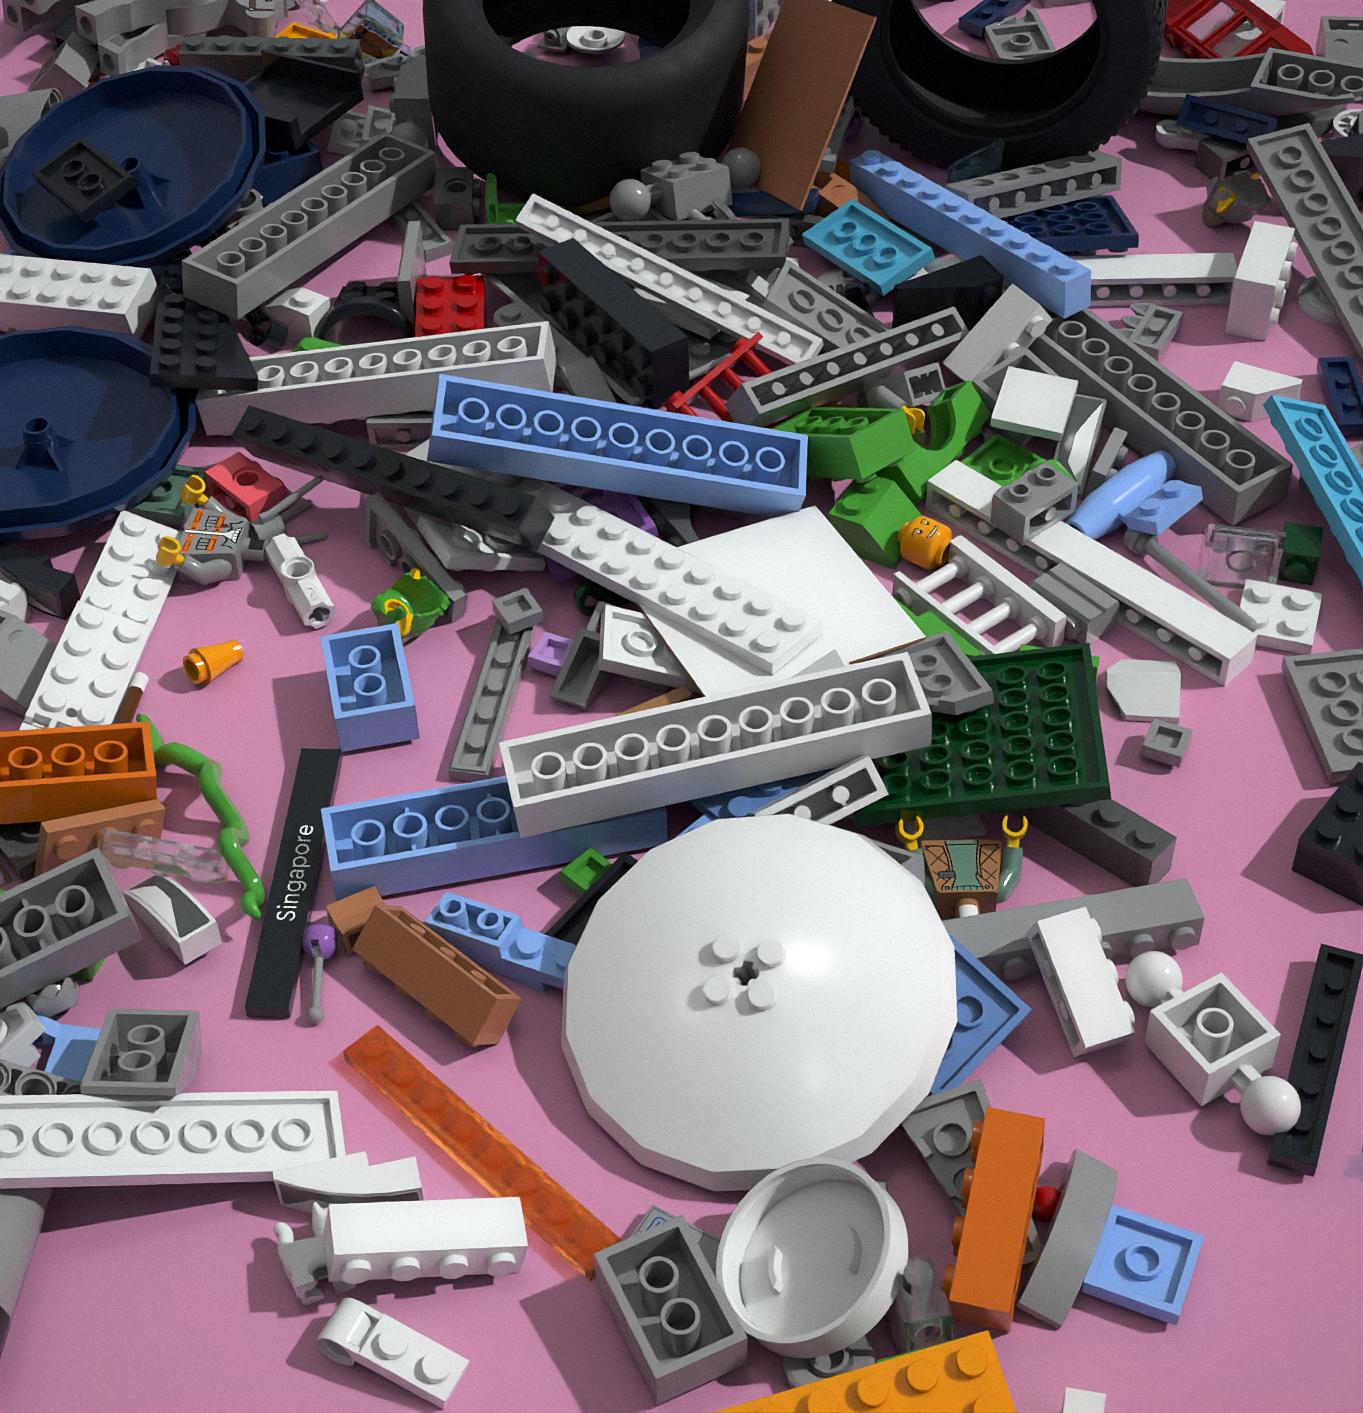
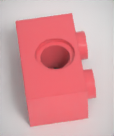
[205,452,288,522]

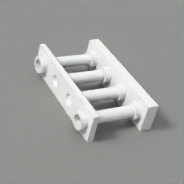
[892,535,1067,655]

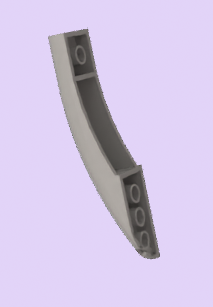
[1137,47,1363,117]

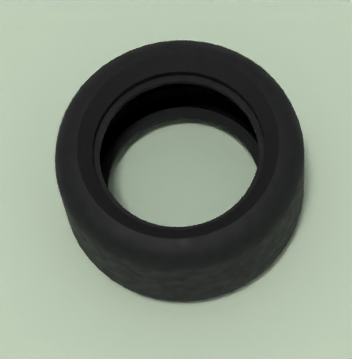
[422,0,750,208]

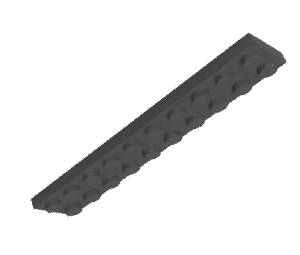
[449,218,790,275]

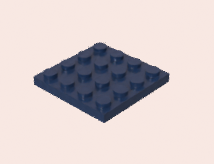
[1000,195,1139,254]

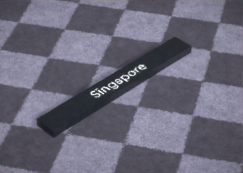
[245,748,343,1018]

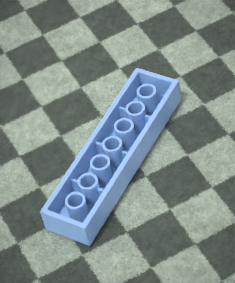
[321,776,668,901]

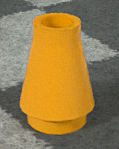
[183,639,243,684]

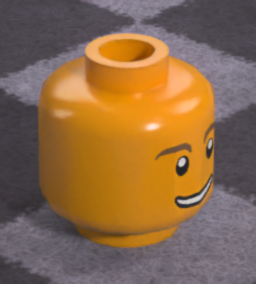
[897,515,953,570]

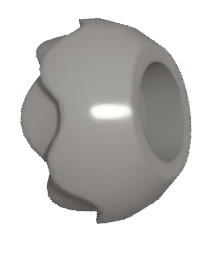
[26,977,79,1018]

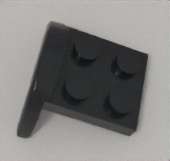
[318,282,415,341]

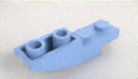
[424,891,577,993]

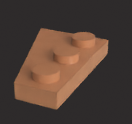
[34,799,166,878]

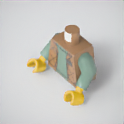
[895,814,1028,920]

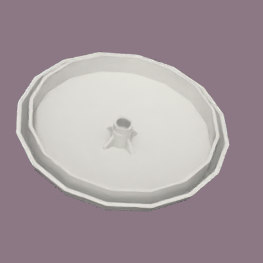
[561,814,957,1192]

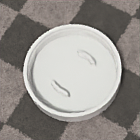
[716,1157,908,1358]

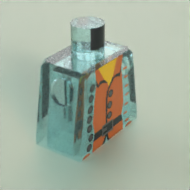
[337,0,412,64]

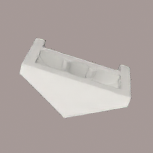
[1106,659,1181,723]

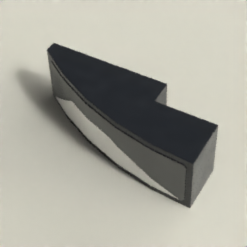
[0,542,81,620]

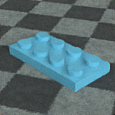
[802,199,935,296]

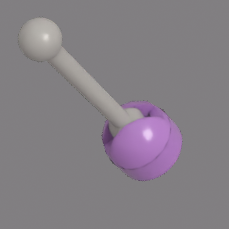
[302,924,338,1024]

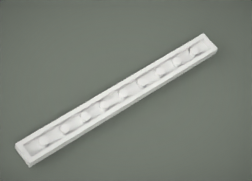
[515,194,823,366]

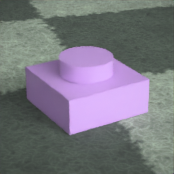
[528,631,574,677]

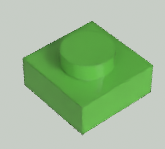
[560,847,612,896]

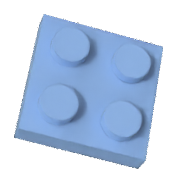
[1082,1204,1205,1326]

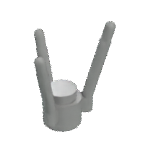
[249,475,328,544]

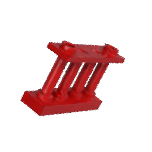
[664,332,794,429]

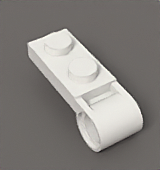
[316,1298,469,1409]

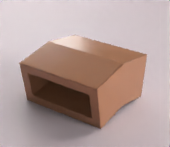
[326,886,386,954]

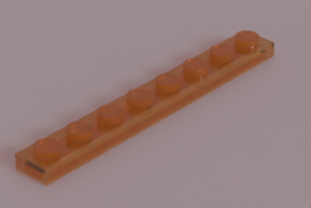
[343,1025,623,1282]

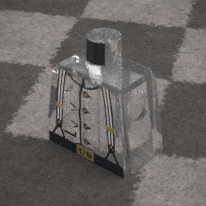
[883,1255,953,1355]

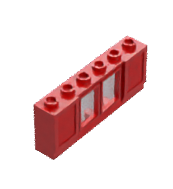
[1163,0,1313,59]

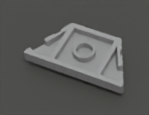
[984,7,1057,60]

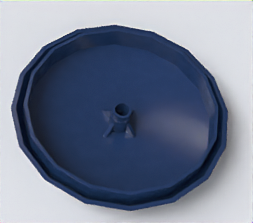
[0,65,266,268]
[0,326,196,542]

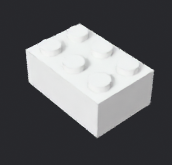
[1225,221,1298,341]

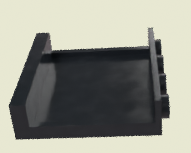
[243,49,364,151]

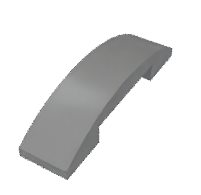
[1015,1149,1118,1330]

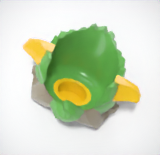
[371,568,451,645]

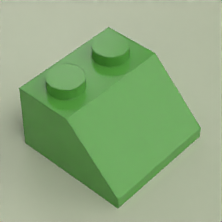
[828,475,922,570]

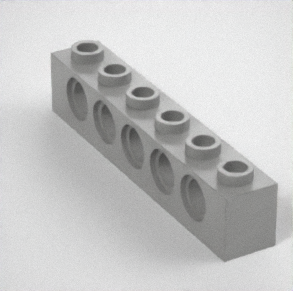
[945,150,1122,219]

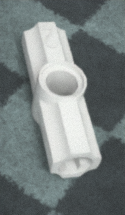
[265,533,335,629]

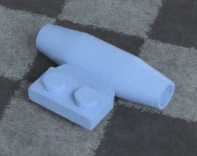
[1065,450,1203,540]

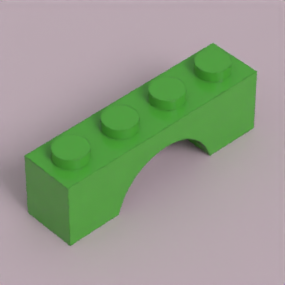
[876,380,992,503]

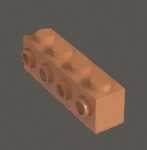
[352,905,522,1047]

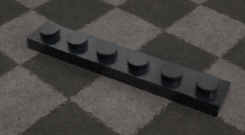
[1267,943,1363,1177]

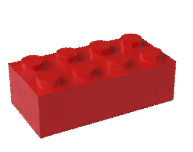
[415,274,487,337]

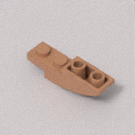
[811,171,891,223]

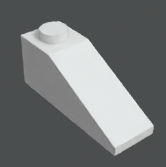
[240,287,334,342]

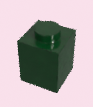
[1275,522,1323,585]

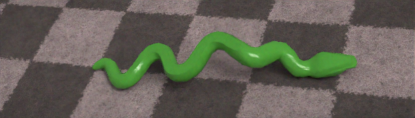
[136,713,265,919]

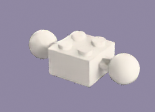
[1125,951,1301,1136]

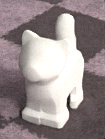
[273,1202,356,1306]

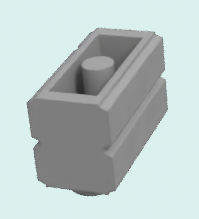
[1031,562,1120,645]

